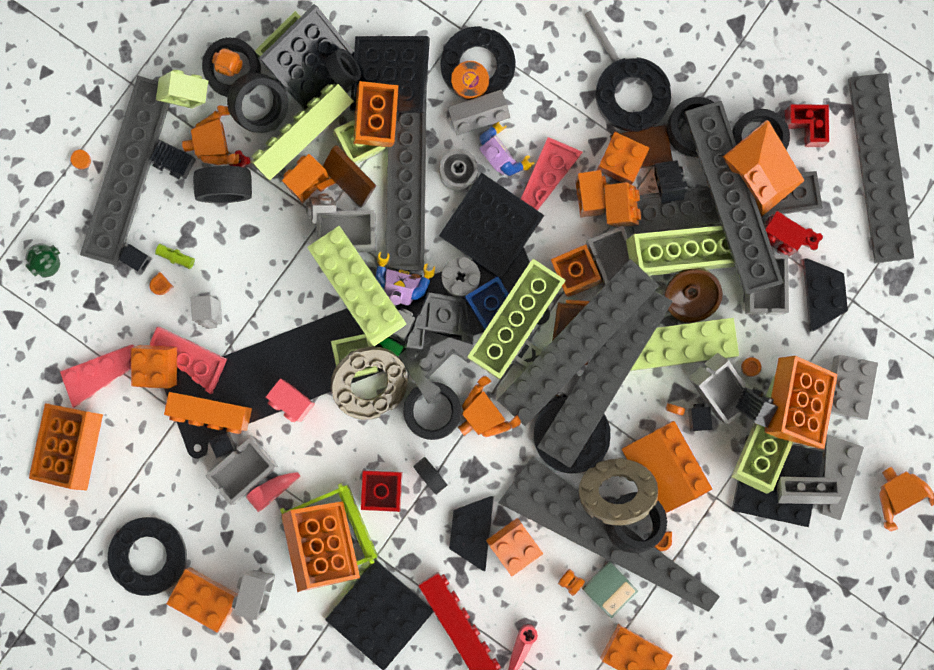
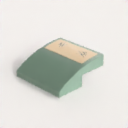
[582,561,638,619]

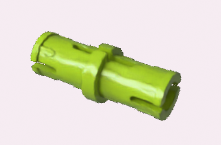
[155,243,195,270]

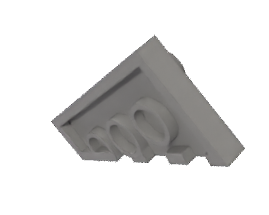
[820,434,864,520]

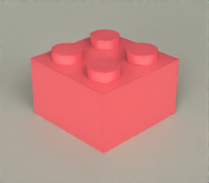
[266,379,315,423]

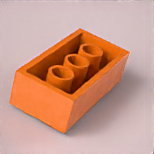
[164,392,252,434]

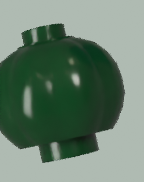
[25,243,61,278]

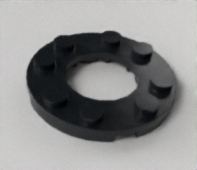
[440,26,516,101]
[595,57,671,132]
[533,397,611,474]
[108,517,187,596]

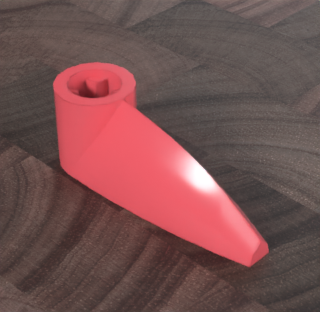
[246,472,301,512]
[508,624,538,670]

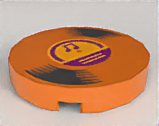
[451,61,489,99]

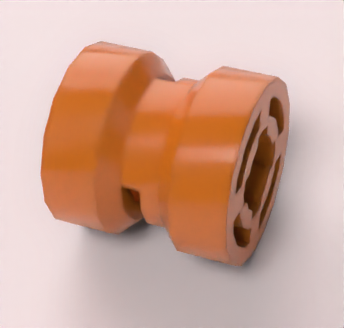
[558,569,585,596]

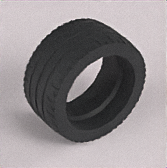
[202,37,261,97]
[227,73,289,133]
[667,97,714,157]
[732,109,790,150]
[193,166,252,203]
[403,382,461,440]
[605,492,668,553]

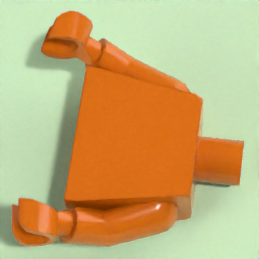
[182,105,239,165]
[458,376,521,437]
[879,467,934,532]

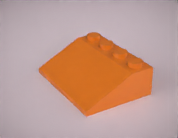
[765,356,837,449]
[29,403,103,491]
[621,421,713,513]
[281,501,360,592]

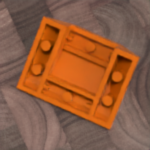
[723,120,804,217]

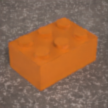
[353,81,398,147]
[166,567,238,633]
[600,623,673,670]

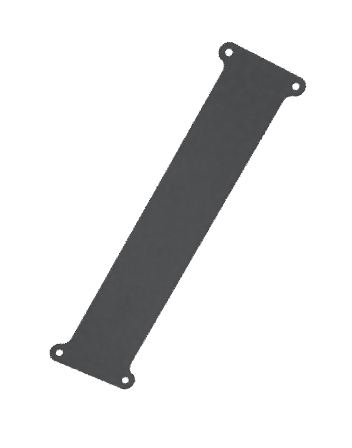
[164,247,550,459]

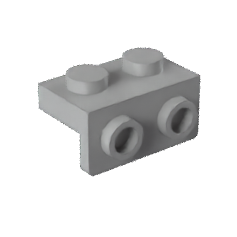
[306,194,336,224]

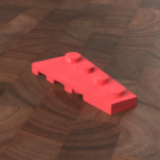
[521,137,583,210]
[150,326,227,394]
[60,344,135,408]

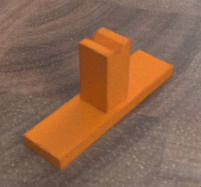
[316,178,335,192]

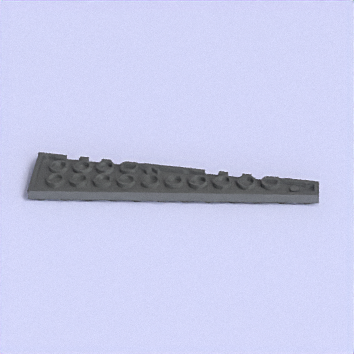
[498,456,720,612]

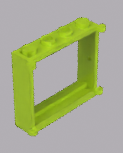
[280,483,378,566]

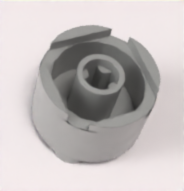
[440,149,478,192]
[442,257,480,298]

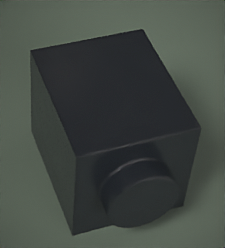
[118,244,152,274]
[688,403,713,432]
[209,432,237,459]

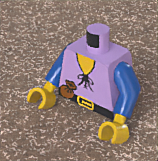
[479,122,535,176]
[375,252,435,305]

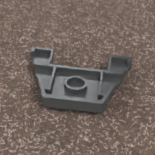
[404,293,474,350]
[399,331,475,404]

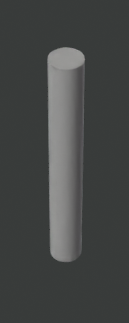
[585,10,619,62]

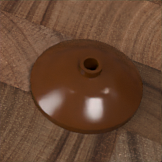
[664,268,723,322]

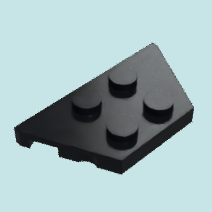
[803,258,848,332]
[449,496,494,571]

